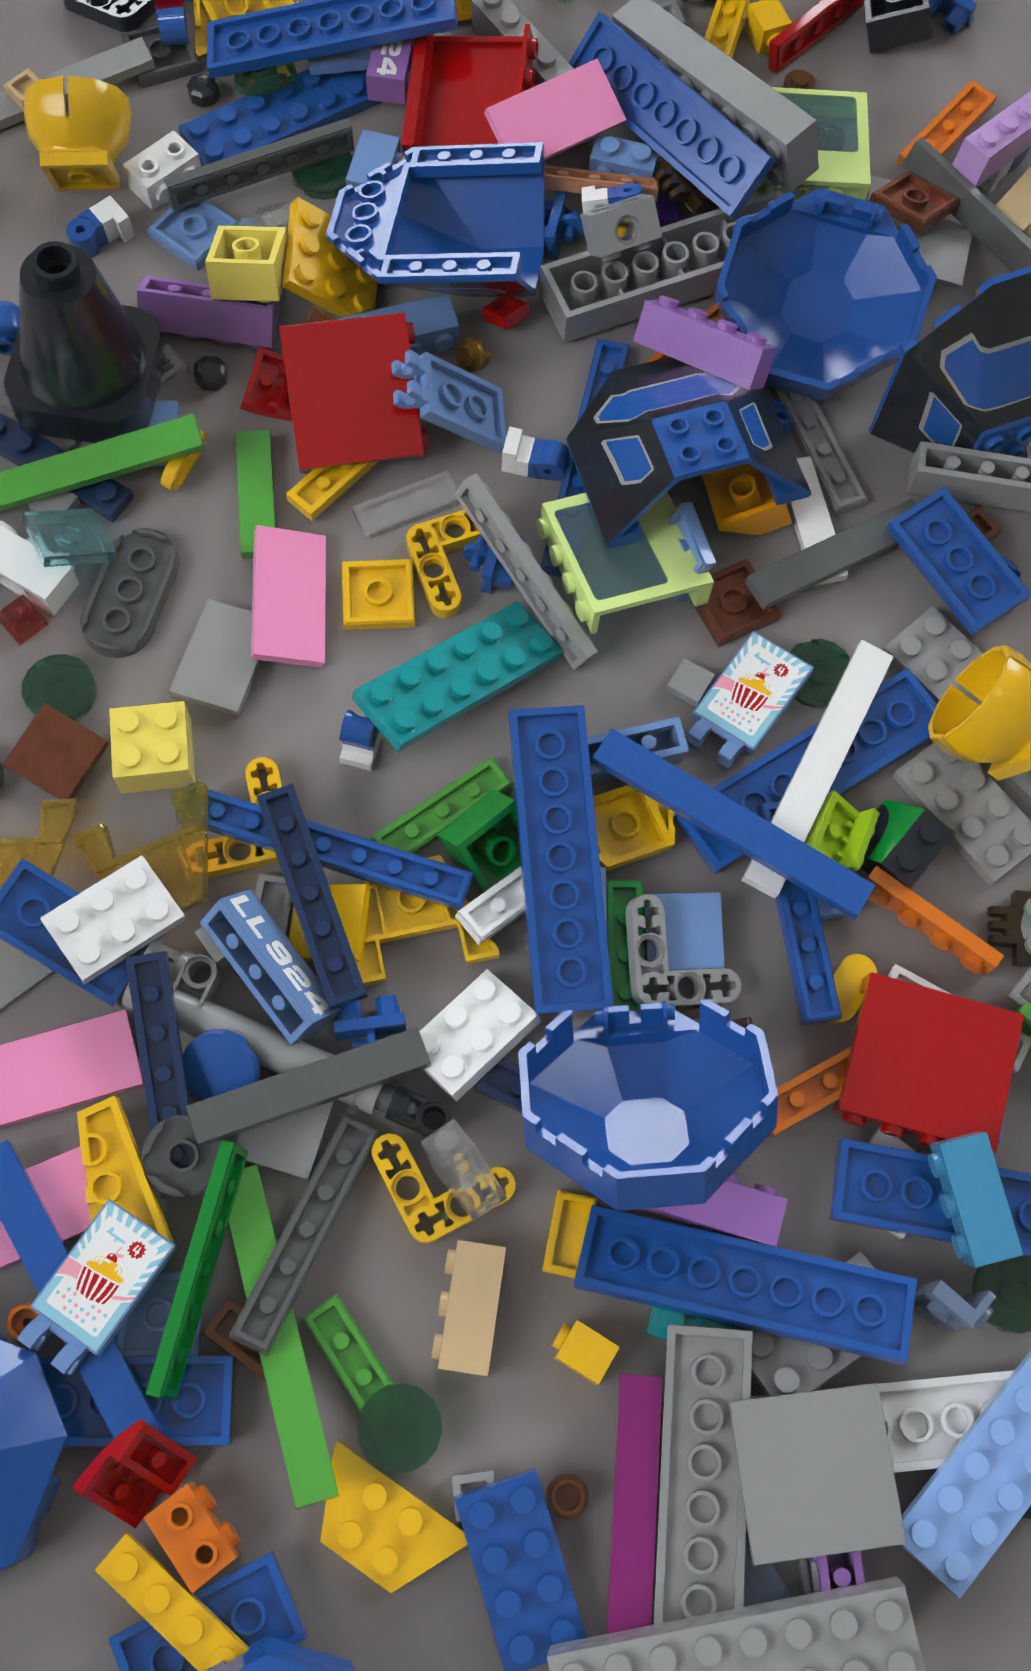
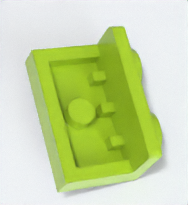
[805,790,880,872]

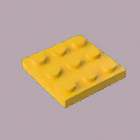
[282,197,378,317]

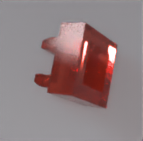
[0,594,48,646]

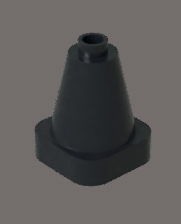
[4,241,165,443]

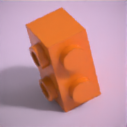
[143,1481,242,1593]

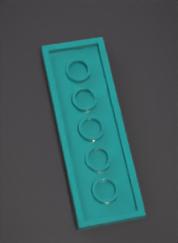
[351,601,564,753]

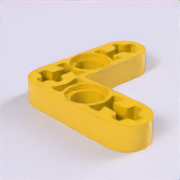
[406,510,482,619]
[185,757,283,879]
[372,1133,516,1244]

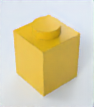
[744,0,792,55]
[551,1320,620,1385]

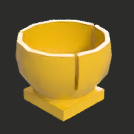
[24,76,132,191]
[928,645,1031,781]

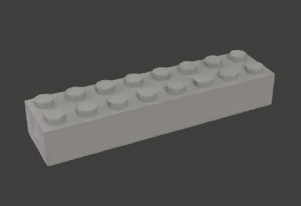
[612,0,819,192]
[539,189,784,343]
[547,1577,926,1671]

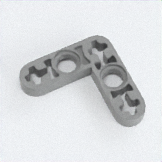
[625,894,742,1006]

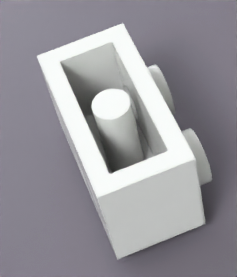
[122,130,201,211]

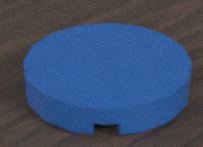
[183,1029,260,1101]

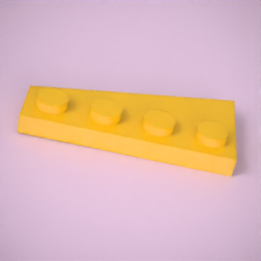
[77,1095,175,1245]

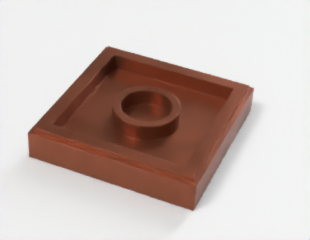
[869,171,960,233]
[689,558,781,648]
[3,703,109,805]

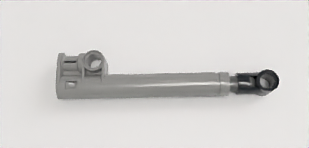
[122,937,452,1141]

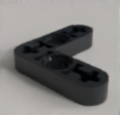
[63,0,156,32]

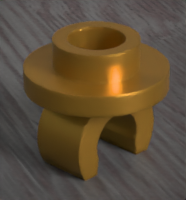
[456,337,493,372]

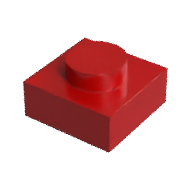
[482,296,530,330]

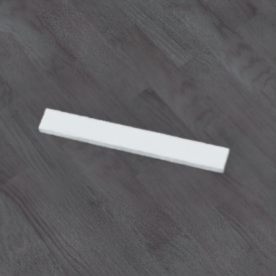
[741,640,894,899]

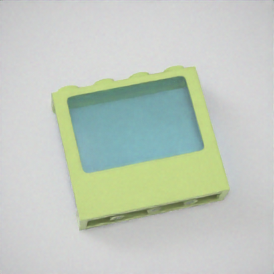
[750,87,871,202]
[536,492,714,635]

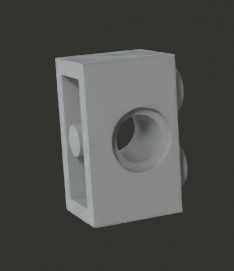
[580,194,662,261]

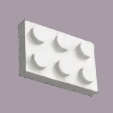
[40,855,186,985]
[419,969,541,1102]

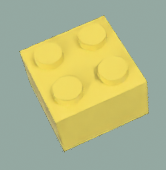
[205,225,287,303]
[109,701,196,794]

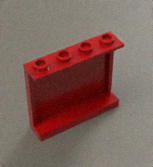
[401,24,539,152]
[279,312,429,473]
[832,972,1024,1154]

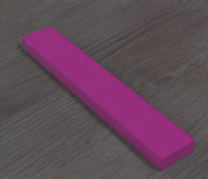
[606,1373,663,1634]

